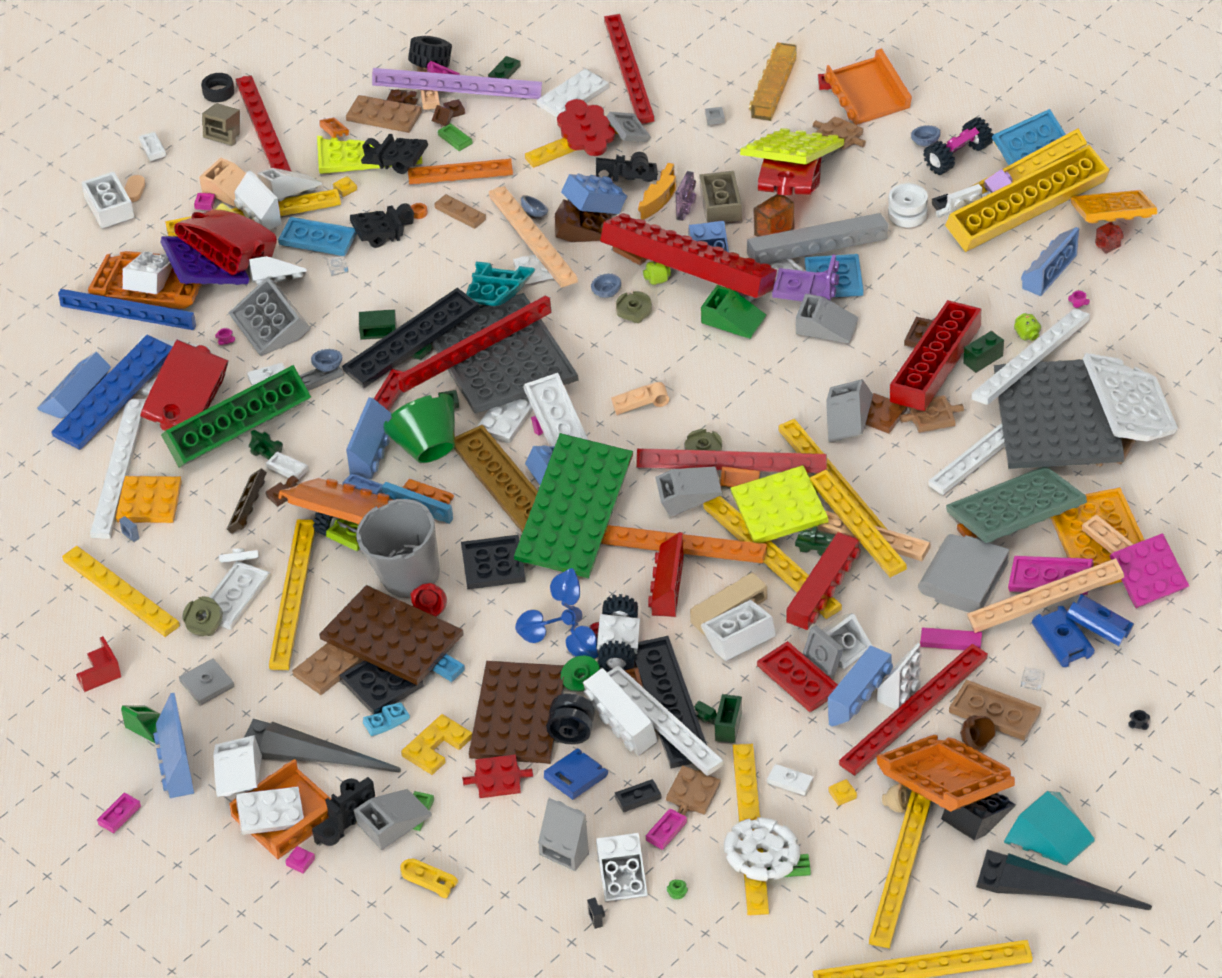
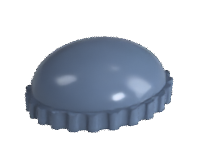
[911,125,941,146]
[521,195,548,217]
[591,273,622,298]
[311,349,342,372]

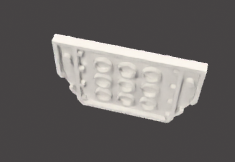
[1083,353,1178,441]

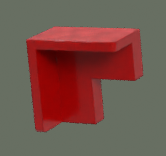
[76,636,121,692]

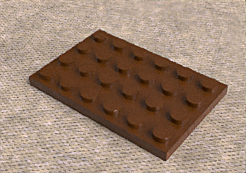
[319,585,464,685]
[469,661,564,764]

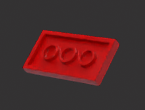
[757,641,838,712]

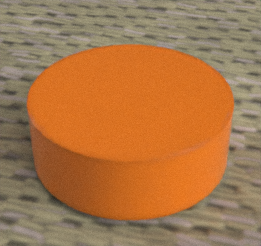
[411,203,428,219]

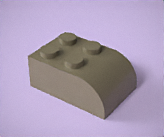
[699,171,742,223]

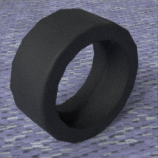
[201,73,234,102]

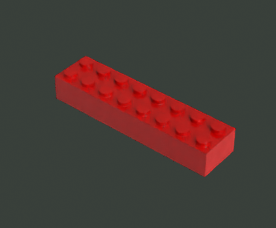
[890,300,982,411]

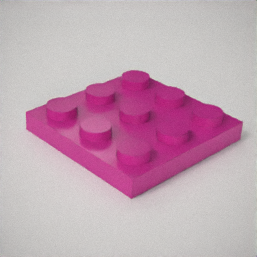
[1110,533,1189,608]

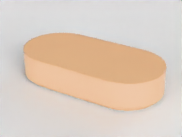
[124,175,145,202]

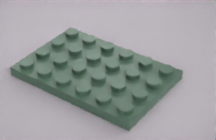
[946,467,1087,543]

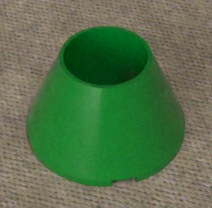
[383,394,455,463]

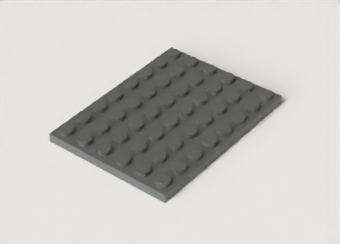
[431,293,579,414]
[994,359,1124,469]

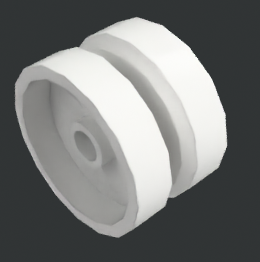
[888,183,928,228]

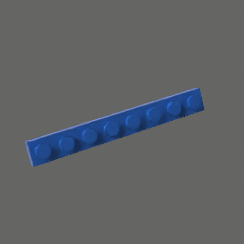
[58,289,196,331]

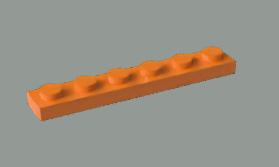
[408,158,513,185]

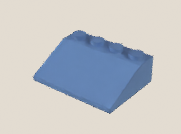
[153,693,194,798]

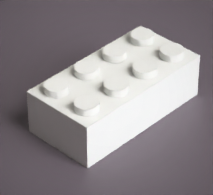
[583,668,658,756]

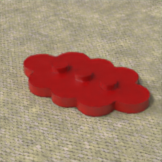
[557,99,615,156]

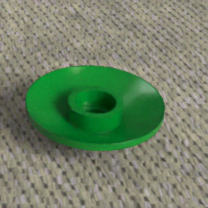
[561,656,600,692]

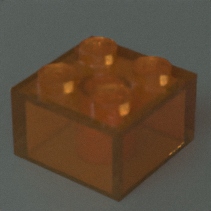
[753,194,795,237]

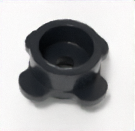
[1128,710,1150,730]

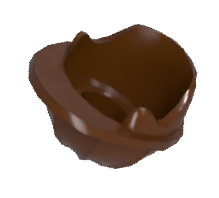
[960,715,996,752]

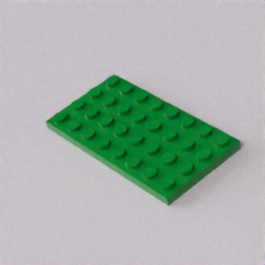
[514,433,633,579]

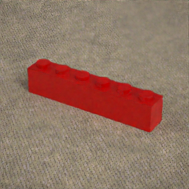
[786,532,861,630]

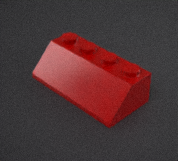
[648,532,684,617]

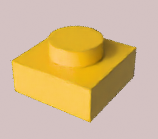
[333,176,357,197]
[828,779,857,806]

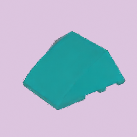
[466,261,535,306]
[1004,791,1095,866]

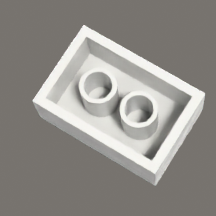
[81,172,134,228]

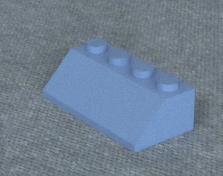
[1021,227,1079,296]
[37,351,111,419]
[346,397,392,479]
[828,645,893,727]

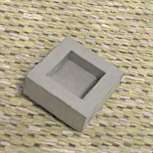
[705,107,725,125]

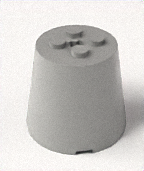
[357,499,440,597]

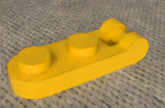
[400,858,458,898]

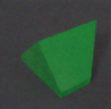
[121,705,160,743]

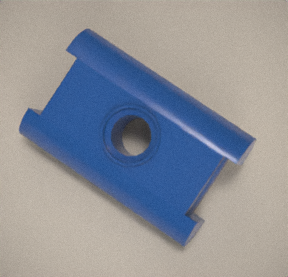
[1066,594,1134,647]
[1032,606,1095,667]

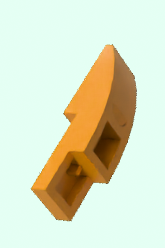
[638,163,676,220]

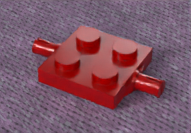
[462,754,533,798]

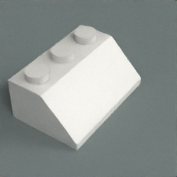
[234,170,281,230]
[701,600,776,661]

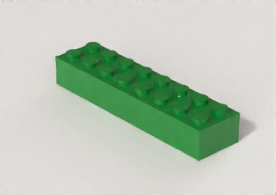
[161,365,311,468]

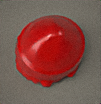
[410,583,447,617]

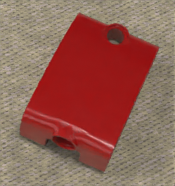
[758,157,822,195]
[174,209,277,275]
[140,339,229,431]

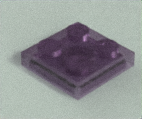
[675,171,697,221]

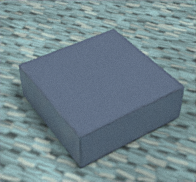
[119,516,139,542]

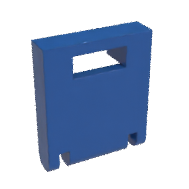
[544,748,608,800]

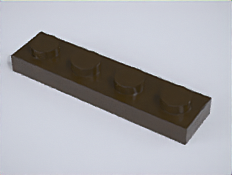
[226,468,267,534]

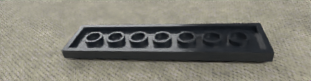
[342,287,480,388]
[634,636,707,768]

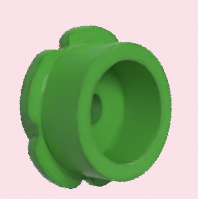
[667,879,688,899]

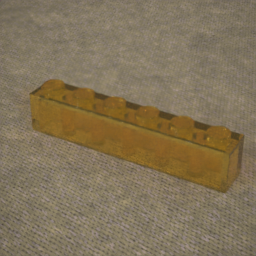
[749,42,797,121]

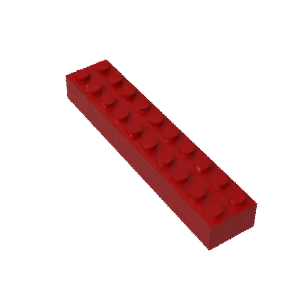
[600,213,777,298]

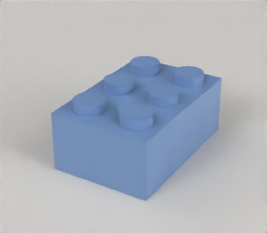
[561,173,627,214]

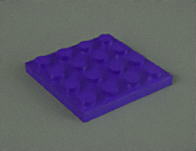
[160,236,249,285]

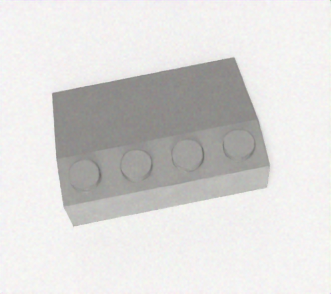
[228,277,311,356]

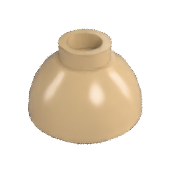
[882,783,909,813]

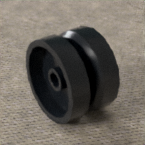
[546,694,595,745]

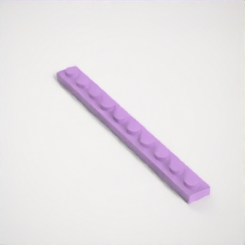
[372,68,542,99]

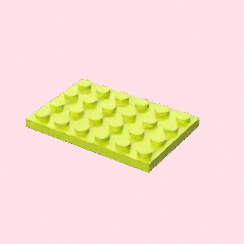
[740,128,844,164]

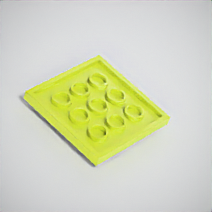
[730,465,829,543]

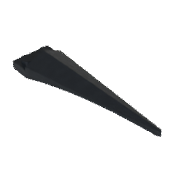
[976,849,1152,910]

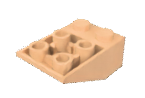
[199,158,246,207]

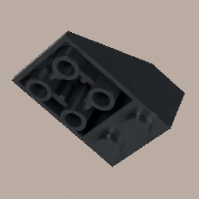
[941,793,1016,841]

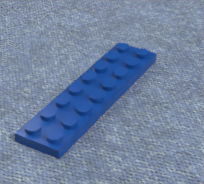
[51,334,173,450]

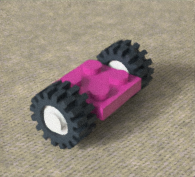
[923,117,994,175]

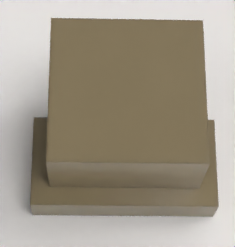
[202,103,240,146]

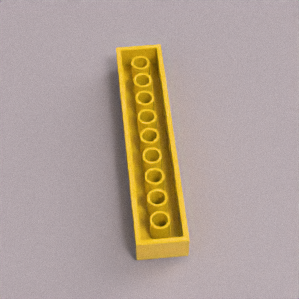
[945,145,1110,252]

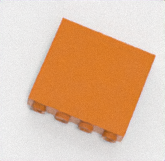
[824,48,912,125]
[229,759,331,859]

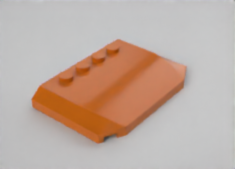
[88,251,202,309]
[278,478,394,524]
[877,735,1015,812]

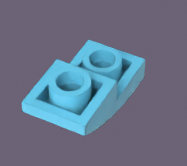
[363,702,410,736]

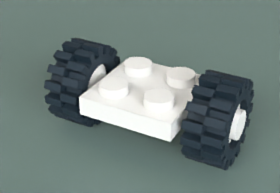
[597,594,640,672]

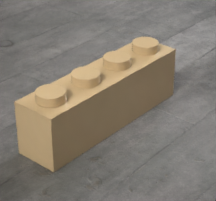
[690,572,767,636]

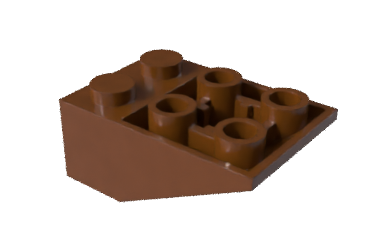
[555,199,612,242]

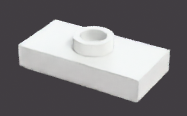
[139,132,166,161]
[247,363,285,386]
[266,452,308,479]
[219,548,259,563]
[767,764,814,796]

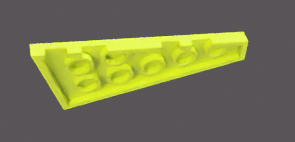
[317,136,423,174]

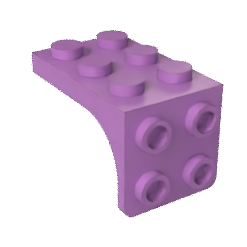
[772,254,839,301]

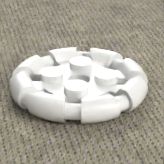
[724,817,800,881]

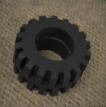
[408,36,452,68]

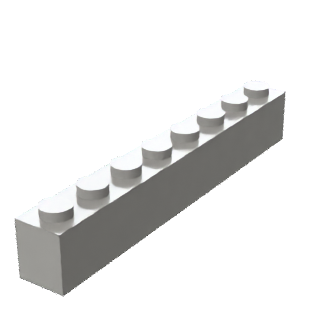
[747,213,889,264]

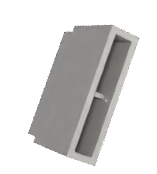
[918,534,1009,613]

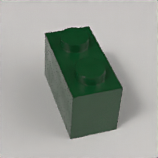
[359,309,397,340]
[963,330,1004,373]
[715,694,742,743]

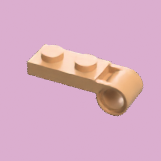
[611,382,669,415]

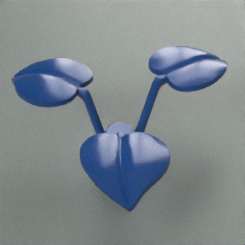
[515,568,598,659]

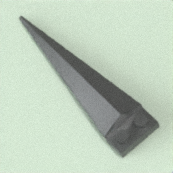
[244,719,401,773]

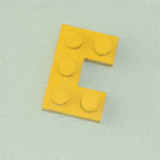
[401,714,472,775]

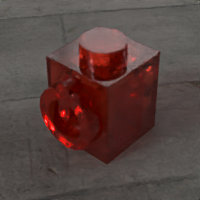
[1095,221,1124,254]

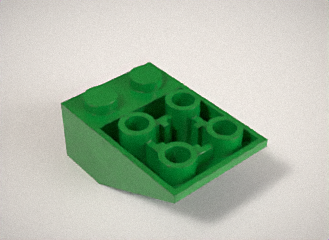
[701,285,767,339]

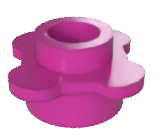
[1068,290,1090,308]
[215,328,235,345]

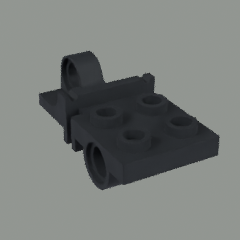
[361,134,428,174]
[596,152,658,182]
[350,203,414,248]
[312,777,375,846]

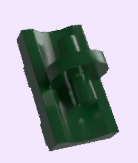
[249,430,283,460]
[795,526,834,556]

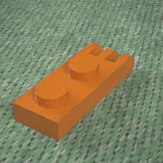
[402,479,454,504]

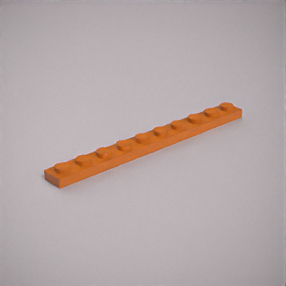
[602,525,767,564]

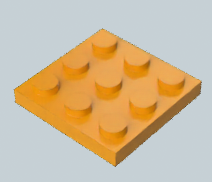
[116,476,182,523]

